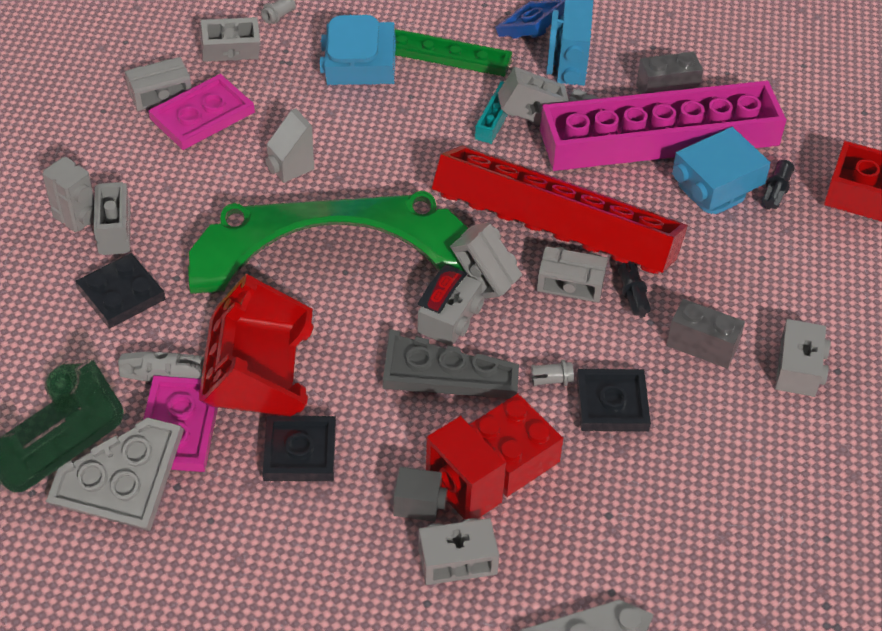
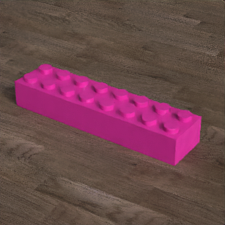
[540,81,786,171]

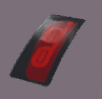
[418,265,468,314]

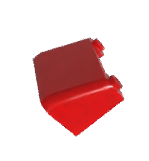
[199,274,314,416]

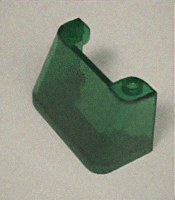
[0,360,123,492]

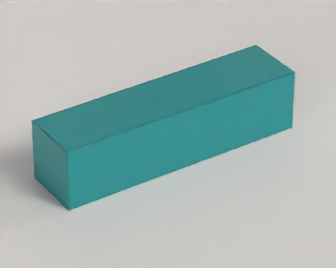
[475,81,508,144]

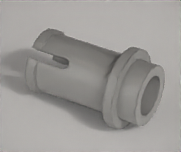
[261,0,296,24]
[531,360,574,386]

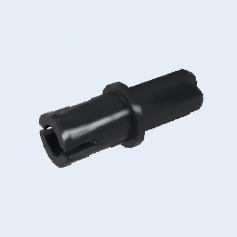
[762,160,795,210]
[618,261,651,318]

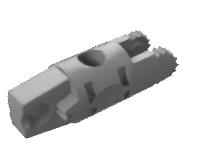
[118,352,204,382]

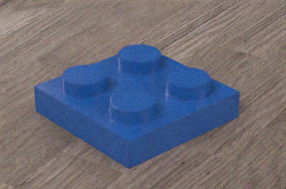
[495,0,565,39]

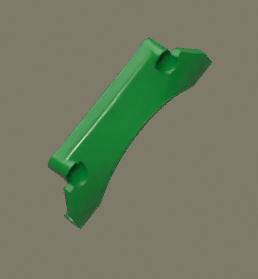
[188,191,468,294]

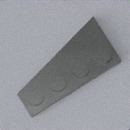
[383,329,519,399]

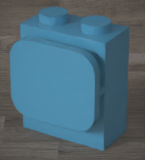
[547,0,593,86]
[320,15,396,85]
[672,127,771,214]

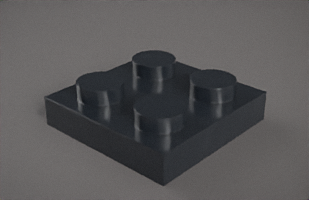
[76,253,166,329]
[577,369,651,432]
[262,416,336,481]

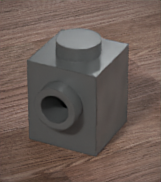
[393,467,448,522]

